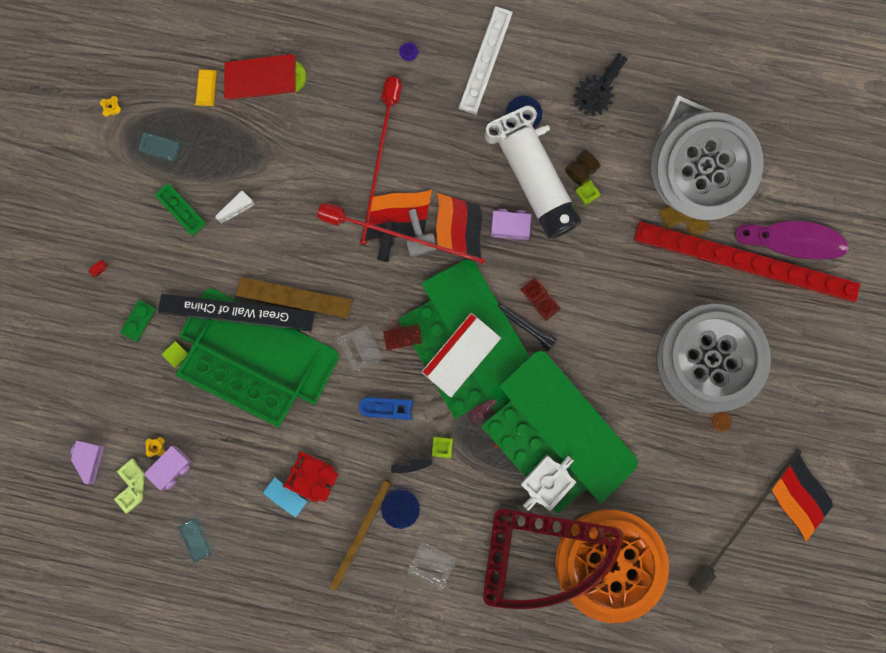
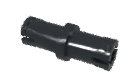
[602,53,628,91]
[377,223,396,262]

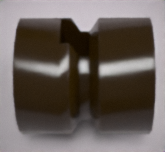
[565,150,601,186]

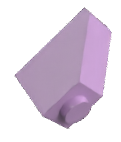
[71,441,105,484]

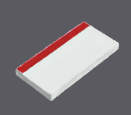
[422,313,501,397]

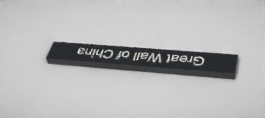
[158,294,314,332]

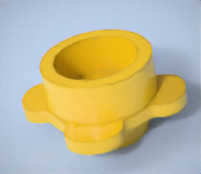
[100,96,121,117]
[145,437,165,457]

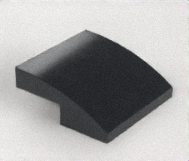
[391,459,432,473]

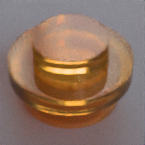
[712,413,732,432]

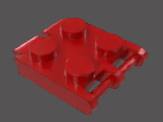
[282,451,339,503]

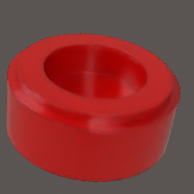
[88,260,108,278]

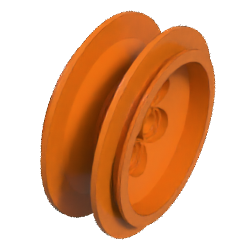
[555,509,669,623]

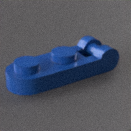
[359,397,414,420]

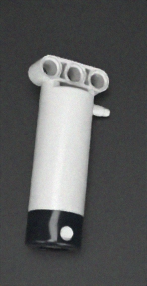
[484,106,582,239]

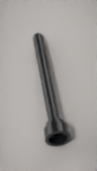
[497,301,557,352]

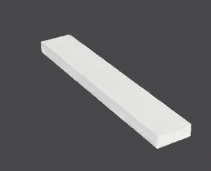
[459,6,513,115]

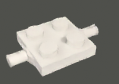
[520,455,576,511]

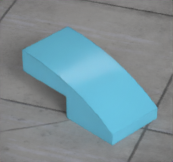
[262,477,307,517]

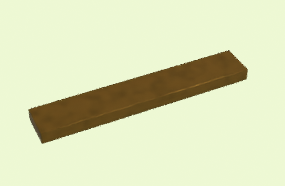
[236,277,352,319]
[329,481,392,591]

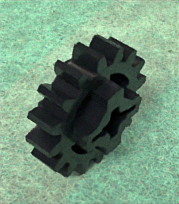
[573,75,615,117]

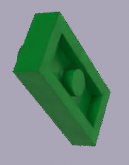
[119,300,157,342]

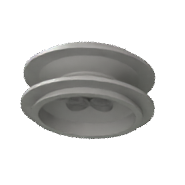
[651,111,764,220]
[657,304,771,413]

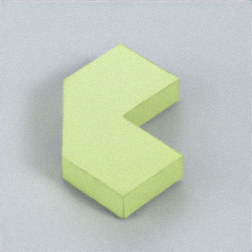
[114,459,145,514]

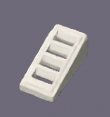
[215,191,255,224]

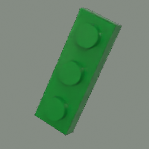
[154,183,207,237]

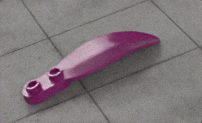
[735,221,848,259]

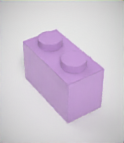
[491,209,531,240]
[144,446,192,491]

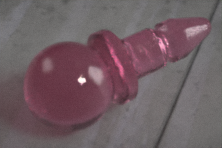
[468,400,496,423]

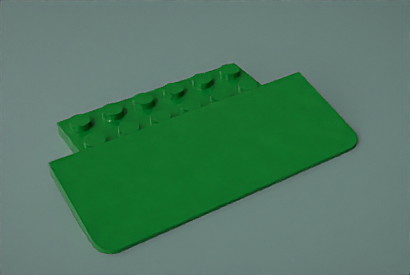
[398,260,530,419]
[175,289,339,429]
[481,351,638,514]

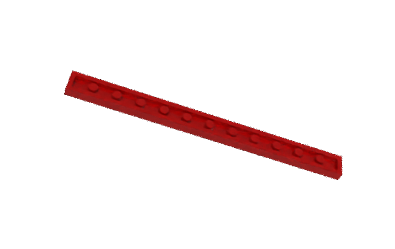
[634,222,861,303]

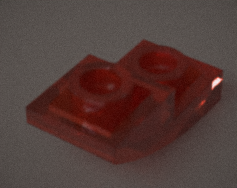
[520,278,560,321]
[384,324,423,351]

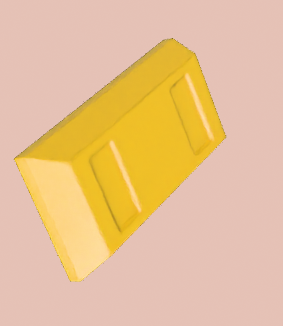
[195,69,217,106]

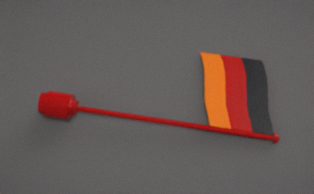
[360,77,432,245]
[317,193,485,264]

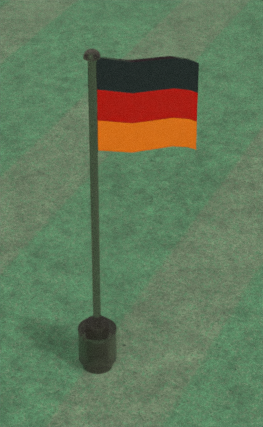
[688,449,833,595]

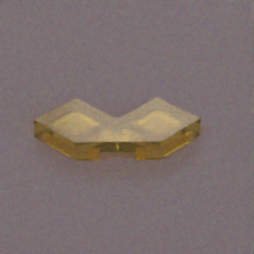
[659,207,711,237]

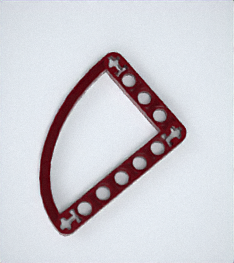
[483,509,623,609]

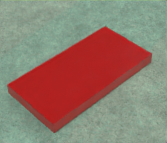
[224,54,296,100]

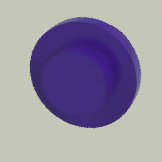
[399,42,418,61]

